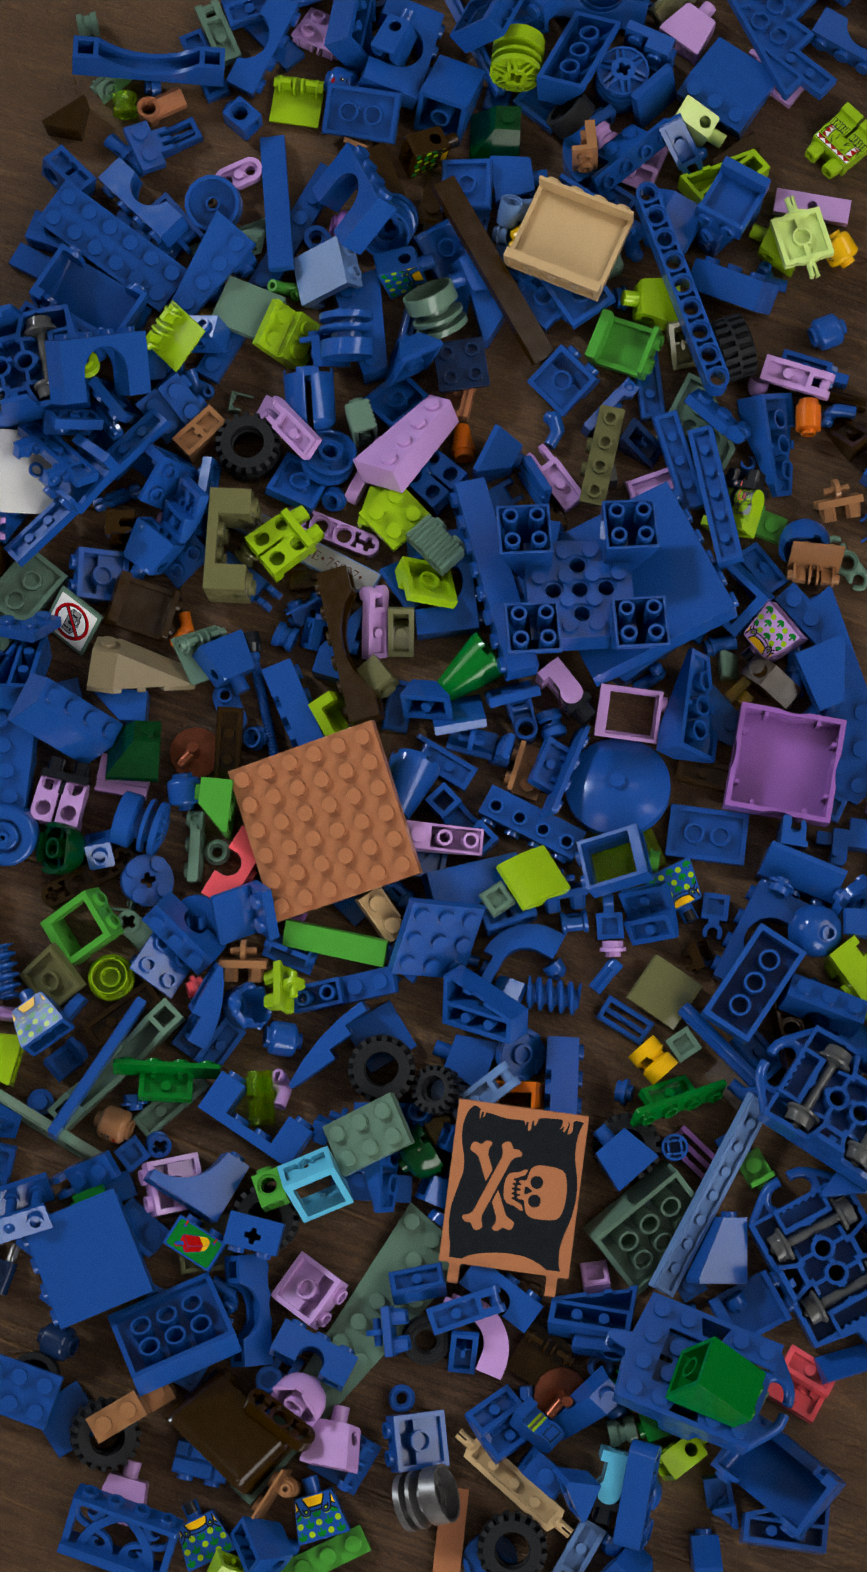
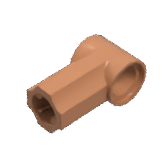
[137,86,187,128]

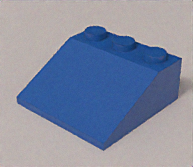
[677,37,776,140]

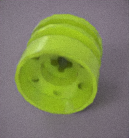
[489,23,546,92]

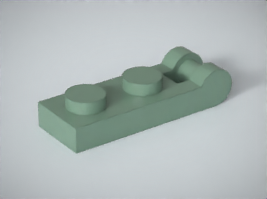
[194,0,242,66]

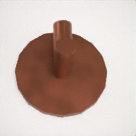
[170,727,216,778]
[533,1367,584,1420]

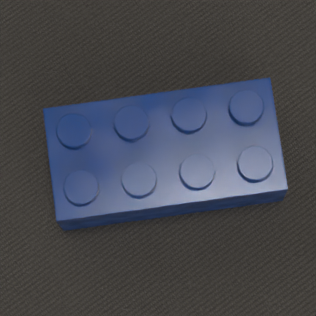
[700,923,807,1045]

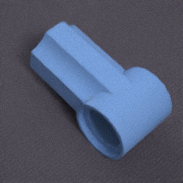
[496,194,533,228]

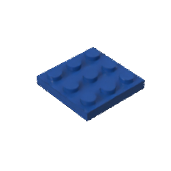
[387,897,485,978]

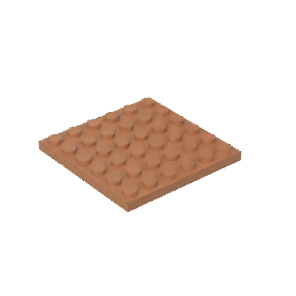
[228,720,423,922]

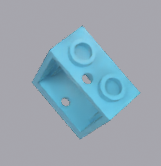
[277,1146,354,1223]

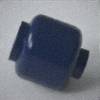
[37,1322,80,1362]

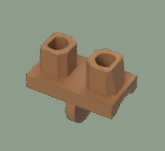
[812,479,864,523]
[218,939,269,983]

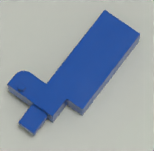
[815,817,867,868]

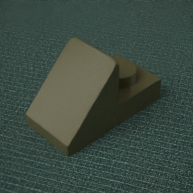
[388,607,415,657]

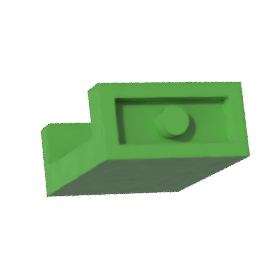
[585,309,664,381]

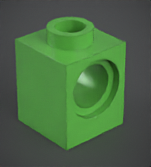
[251,1166,291,1212]

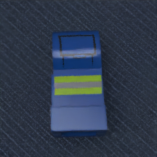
[509,1396,564,1453]

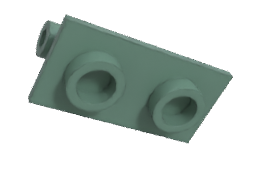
[89,77,133,105]

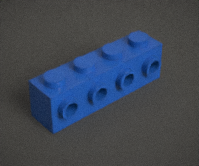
[478,784,586,864]

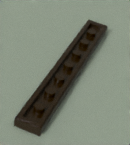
[431,175,554,366]

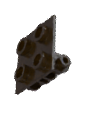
[506,1321,576,1386]

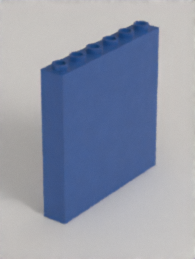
[550,481,739,687]

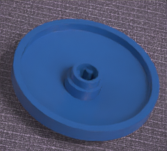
[566,738,671,835]

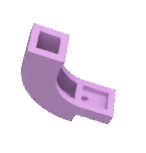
[443,1293,509,1380]

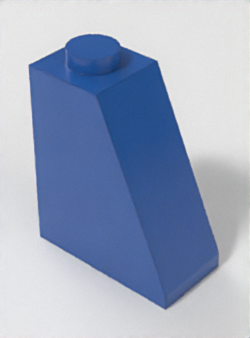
[792,634,846,716]
[686,1211,747,1284]

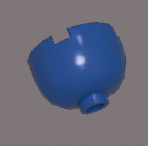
[778,518,830,563]
[788,904,843,958]

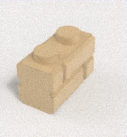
[355,887,403,943]

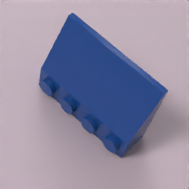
[107,1272,242,1397]

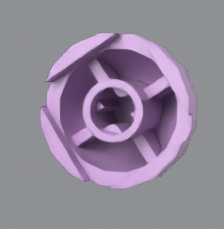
[271,1372,326,1427]

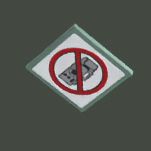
[49,586,103,656]

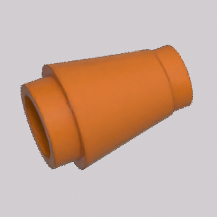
[451,423,477,463]

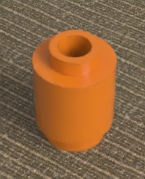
[795,397,821,437]

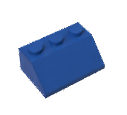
[756,840,848,907]

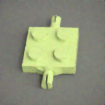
[769,196,835,279]

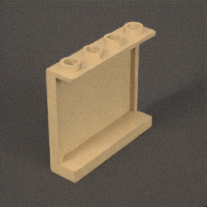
[503,175,634,302]

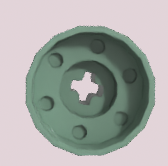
[403,277,468,339]

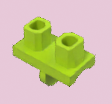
[263,960,305,1015]

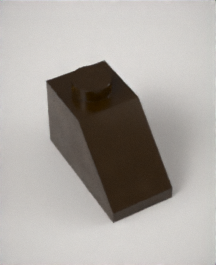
[740,653,803,711]

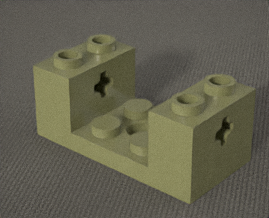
[203,487,262,604]

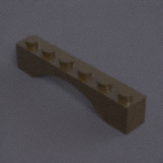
[314,565,386,726]

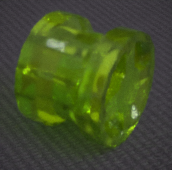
[112,90,138,120]

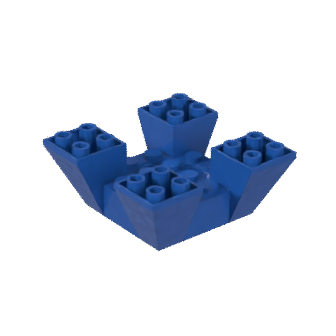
[496,499,671,655]

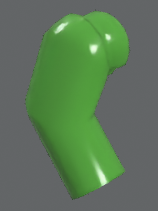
[267,279,300,302]

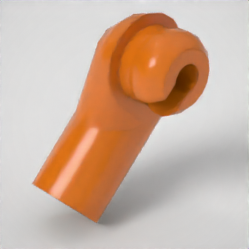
[169,611,194,648]

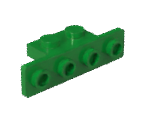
[113,1057,221,1103]
[630,1074,727,1128]

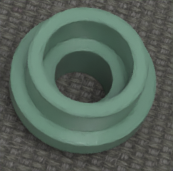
[204,839,231,866]

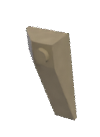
[87,636,196,694]

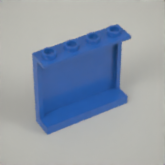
[21,1188,156,1329]

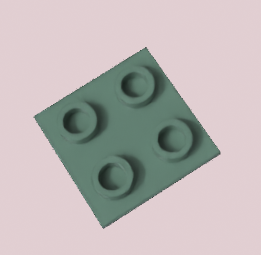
[170,625,227,686]

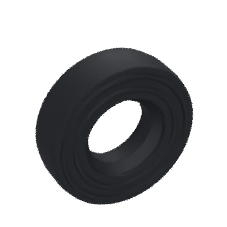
[402,1315,450,1365]

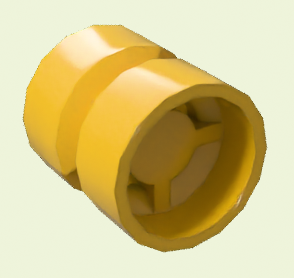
[628,1035,678,1085]

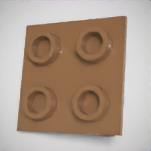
[786,541,846,587]
[251,1469,302,1519]

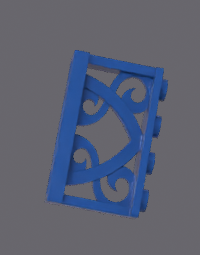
[57,1483,184,1572]

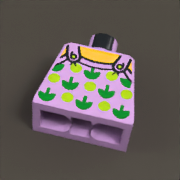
[741,601,808,662]

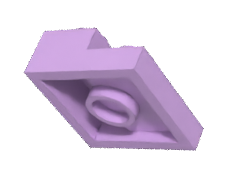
[138,1152,202,1218]
[271,1251,349,1330]

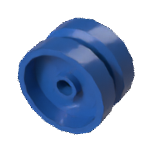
[185,175,243,231]

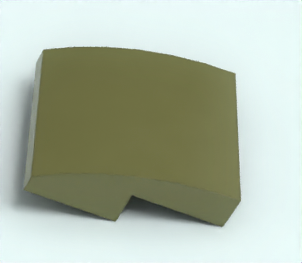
[626,954,703,1030]

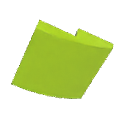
[496,845,571,911]

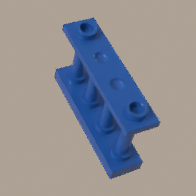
[0,1172,55,1244]

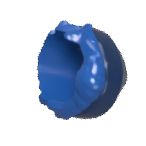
[222,982,273,1030]

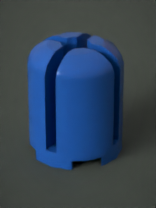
[283,366,336,432]

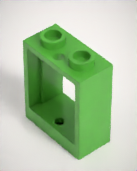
[40,887,125,966]

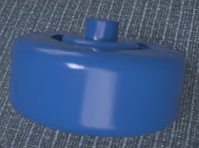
[0,802,40,866]

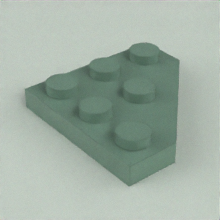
[655,373,735,472]

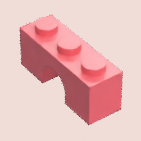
[201,825,258,898]

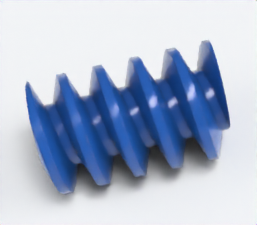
[0,943,21,1001]
[525,975,582,1016]

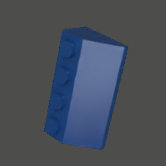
[536,10,622,105]
[7,673,123,764]

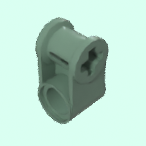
[118,910,153,952]

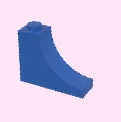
[143,1151,250,1224]

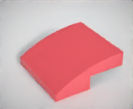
[767,1344,836,1424]

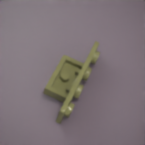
[579,405,625,507]

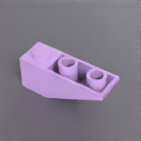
[406,820,484,856]

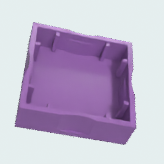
[722,702,847,827]

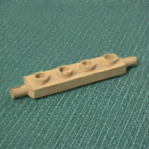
[455,1428,574,1539]

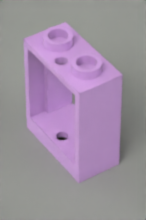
[594,683,668,744]

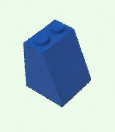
[413,55,486,145]

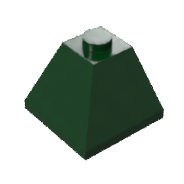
[469,105,521,159]
[105,720,162,782]

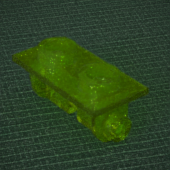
[245,1070,276,1126]

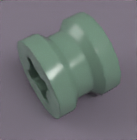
[76,11,100,37]

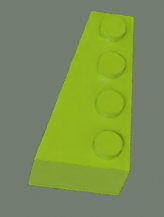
[822,935,867,1021]

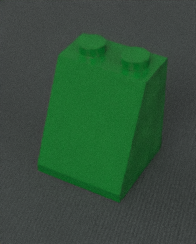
[665,1336,766,1428]

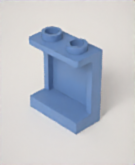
[294,236,363,310]

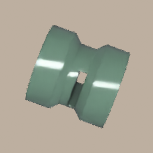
[606,1415,638,1448]

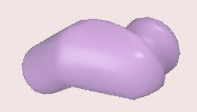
[270,1069,292,1110]

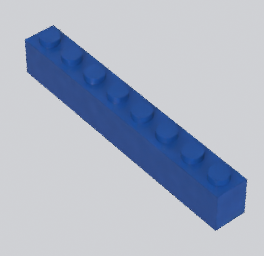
[449,477,539,681]

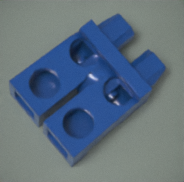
[406,450,469,517]

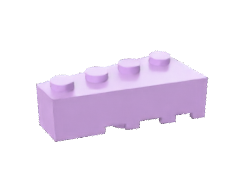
[353,395,459,493]

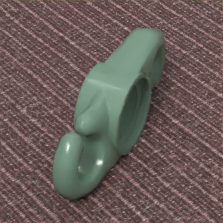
[829,535,867,591]

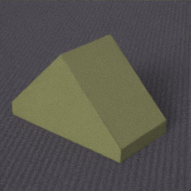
[665,320,696,370]

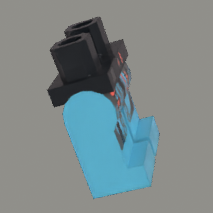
[591,1444,629,1525]

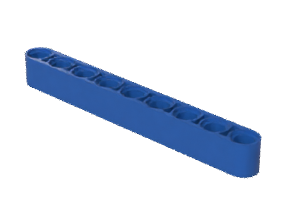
[634,182,730,397]

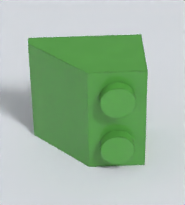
[195,777,236,840]

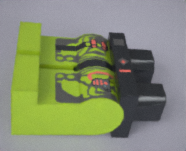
[700,468,769,539]

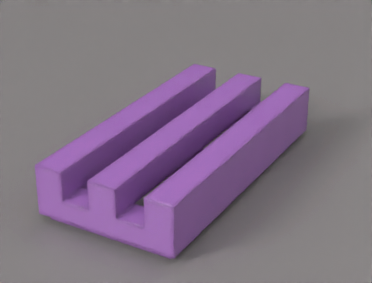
[674,1125,715,1180]

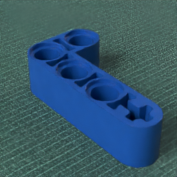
[613,1439,662,1552]

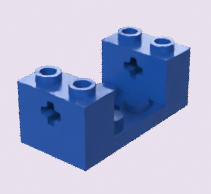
[198,1070,314,1164]

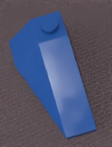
[737,393,795,497]
[353,1102,410,1213]

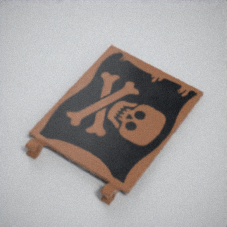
[439,1098,589,1298]

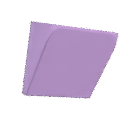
[580,1260,611,1294]

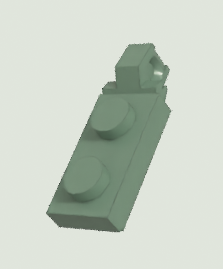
[184,811,206,886]

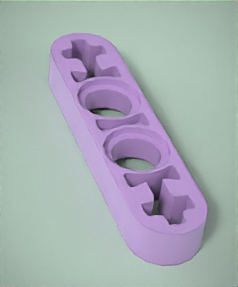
[288,506,380,559]

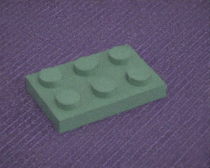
[322,1092,415,1177]

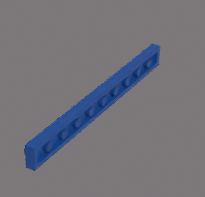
[196,162,329,385]

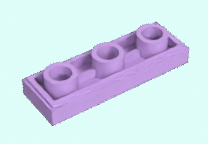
[772,188,852,227]

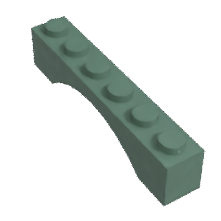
[47,998,187,1131]

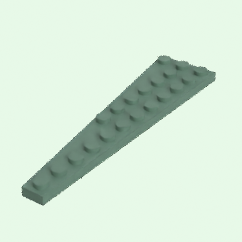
[230,1203,464,1505]

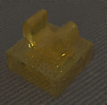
[724,676,754,704]

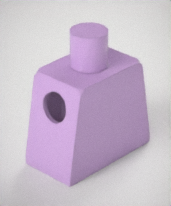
[659,1,716,65]
[299,1404,361,1474]
[91,1459,149,1526]

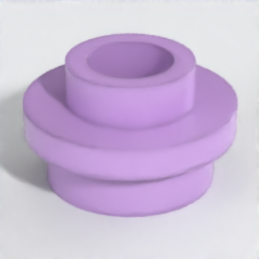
[600,940,626,957]

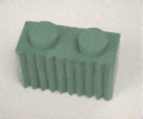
[345,397,378,449]
[406,514,464,577]

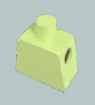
[674,95,727,148]

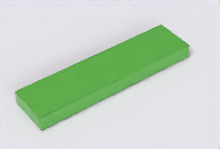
[282,919,390,967]

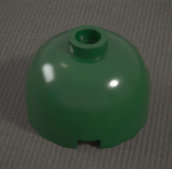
[36,822,86,875]
[396,1123,447,1179]

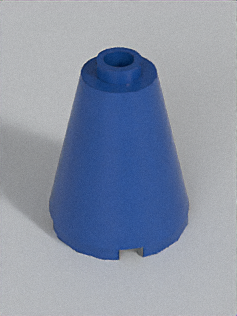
[389,748,440,820]

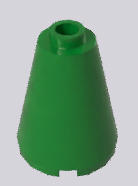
[437,632,504,701]

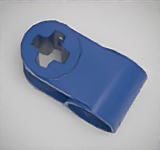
[505,698,538,745]

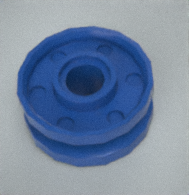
[301,429,357,486]

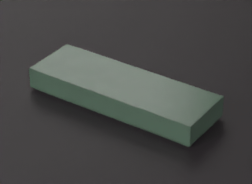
[133,1078,210,1137]

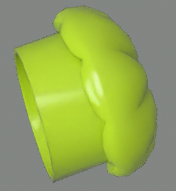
[88,954,135,1001]

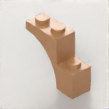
[86,1382,180,1443]

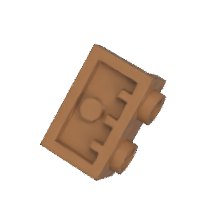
[572,119,598,173]
[503,740,540,802]

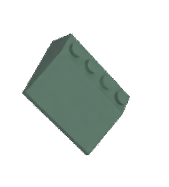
[582,1159,695,1296]

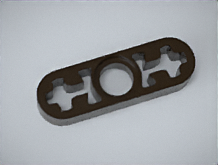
[244,1389,315,1452]

